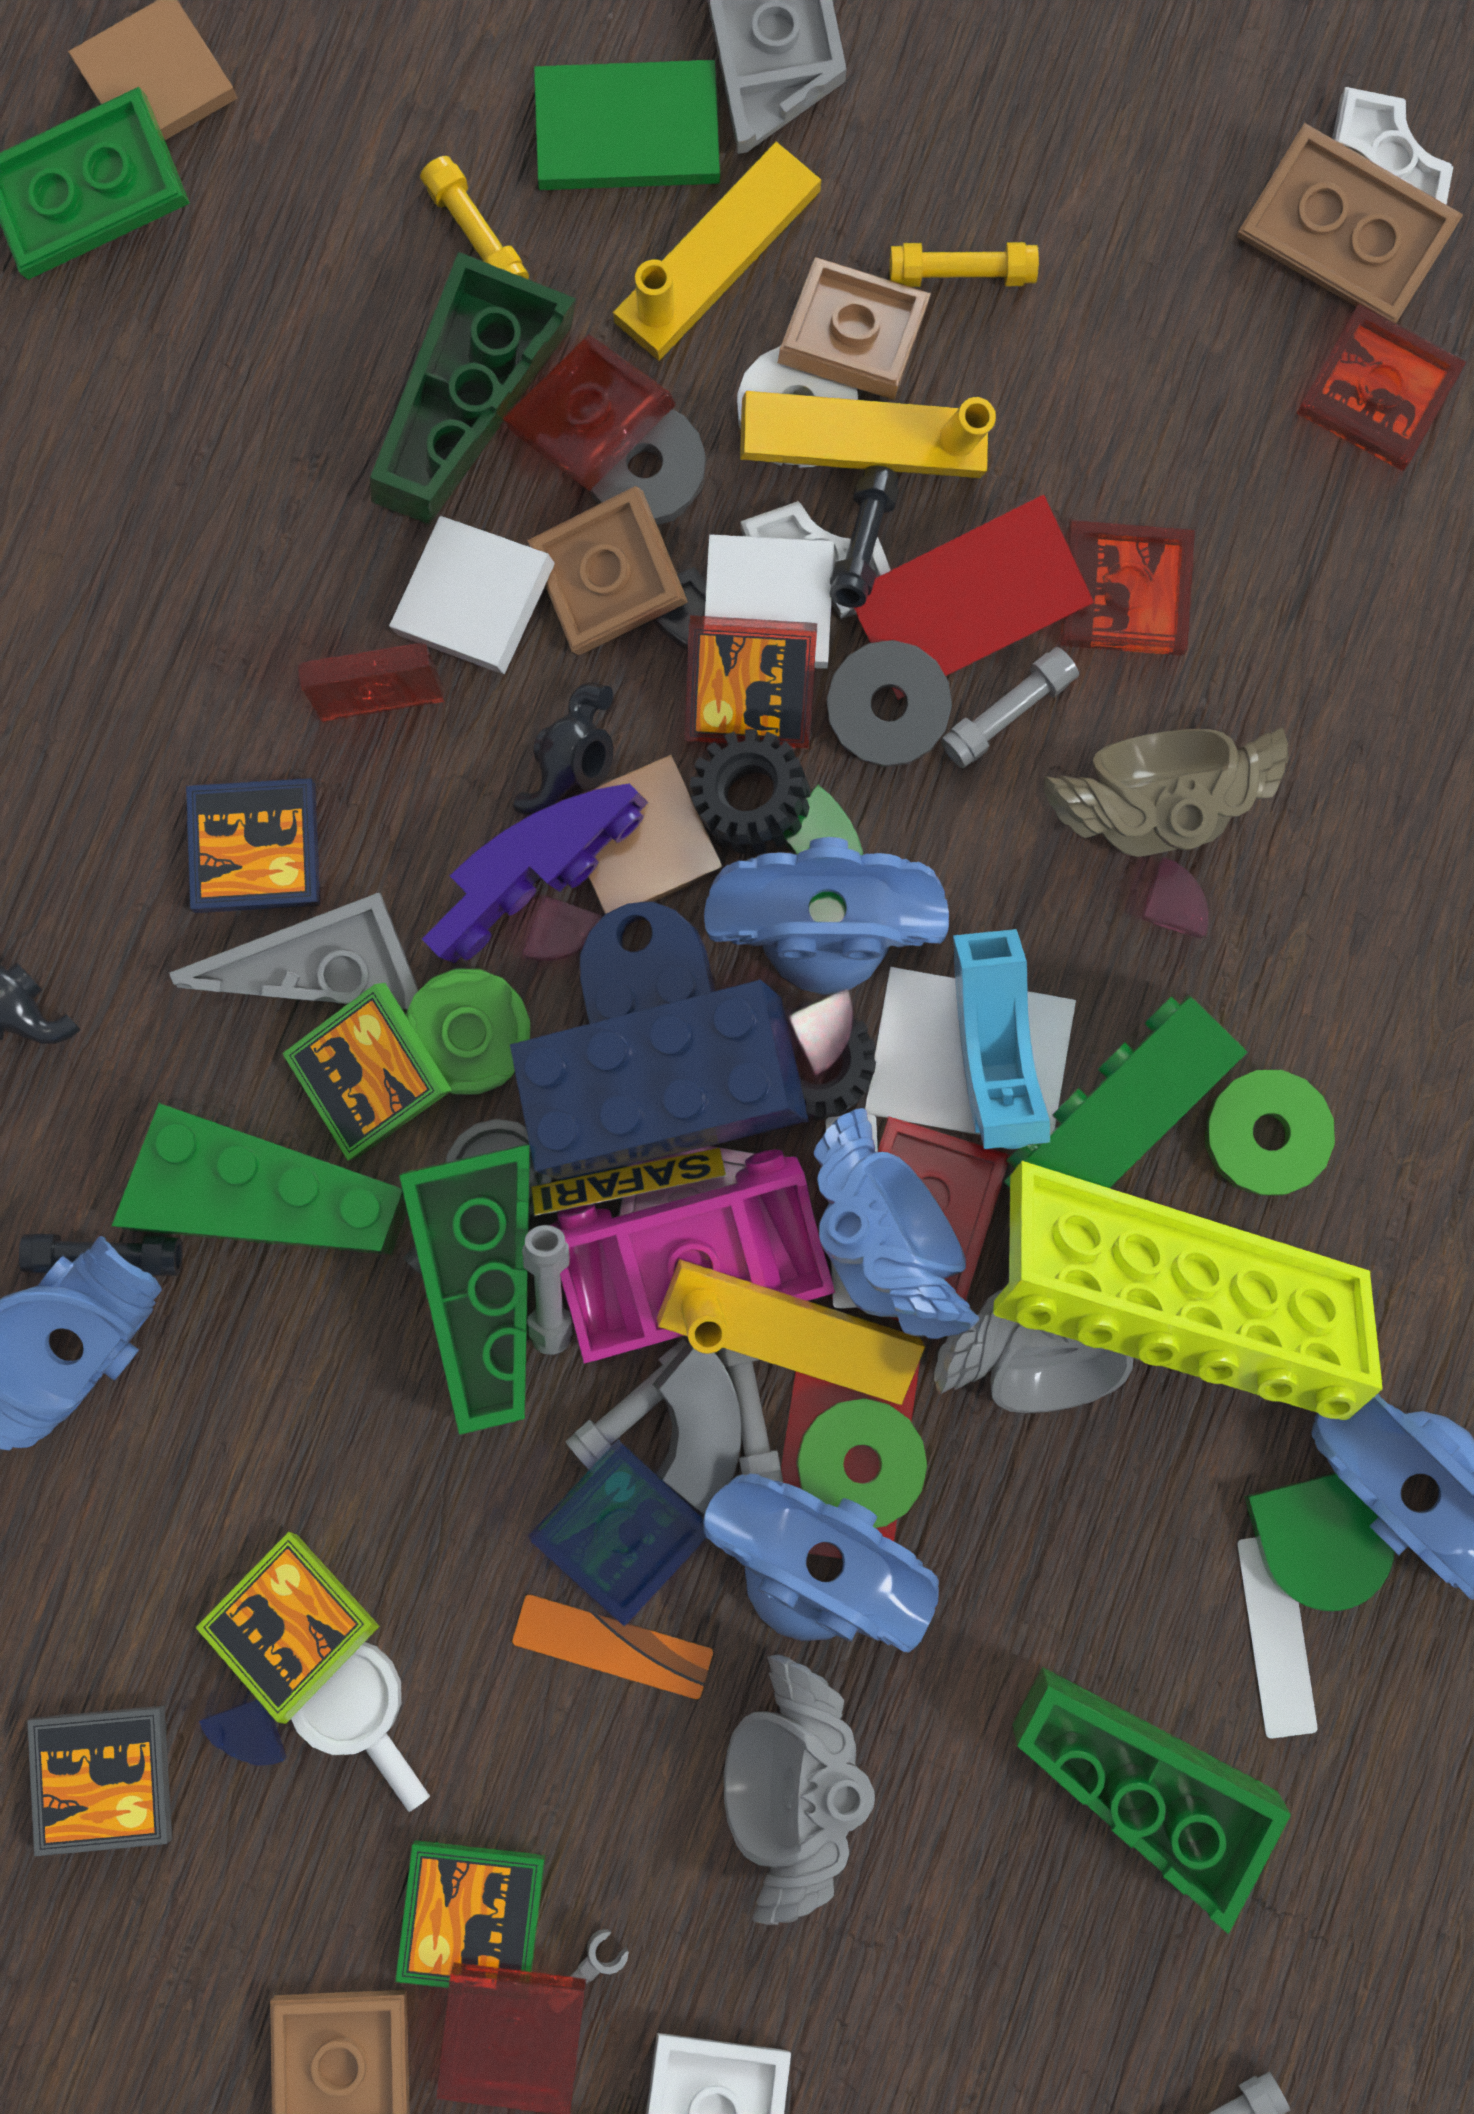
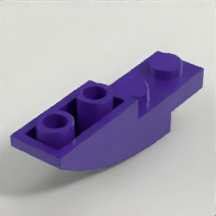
[422,783,648,963]

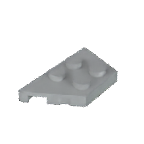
[707,0,847,154]

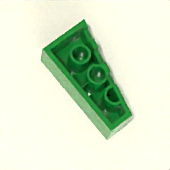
[1004,995,1248,1188]
[112,1103,407,1255]
[399,1143,530,1435]
[1012,1667,1291,1934]

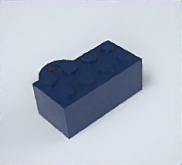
[510,902,809,1181]

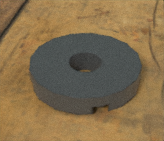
[583,402,706,525]
[827,640,952,767]

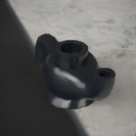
[514,682,614,815]
[0,962,81,1044]

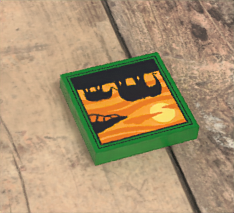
[395,1840,546,1997]

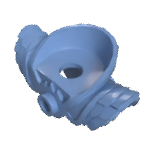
[704,837,949,995]
[814,1108,979,1339]
[0,1236,162,1450]
[1311,1394,1474,1600]
[702,1474,939,1652]

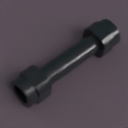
[829,465,899,608]
[19,1234,183,1276]

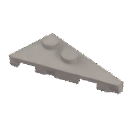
[169,893,419,1009]

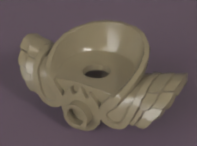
[1044,727,1289,857]

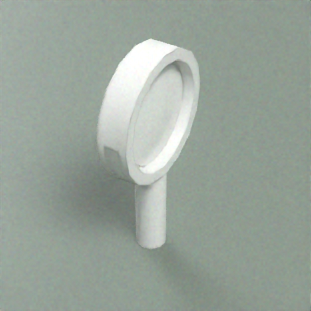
[291,1642,430,1812]

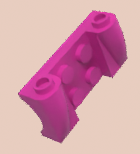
[549,1150,835,1364]

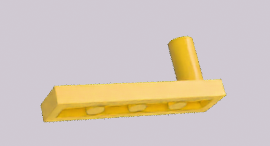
[613,141,821,361]
[740,391,996,478]
[657,1259,925,1405]

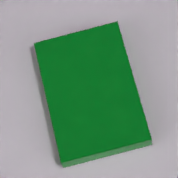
[534,60,720,190]
[0,87,190,280]

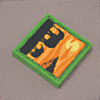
[282,983,452,1161]

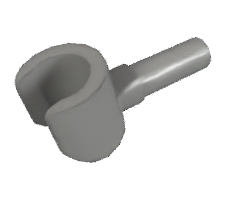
[549,1929,629,2011]

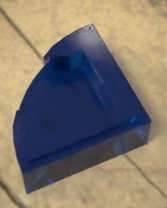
[199,1699,287,1766]

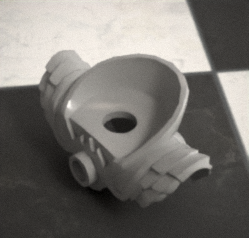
[934,1289,1141,1413]
[724,1654,875,1925]

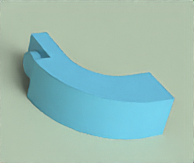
[953,929,1050,1149]

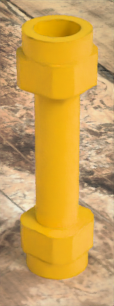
[420,156,529,279]
[889,242,1039,287]

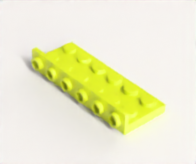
[993,1161,1383,1420]

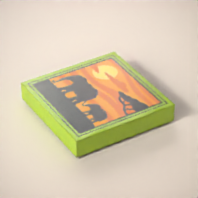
[196,1532,380,1724]

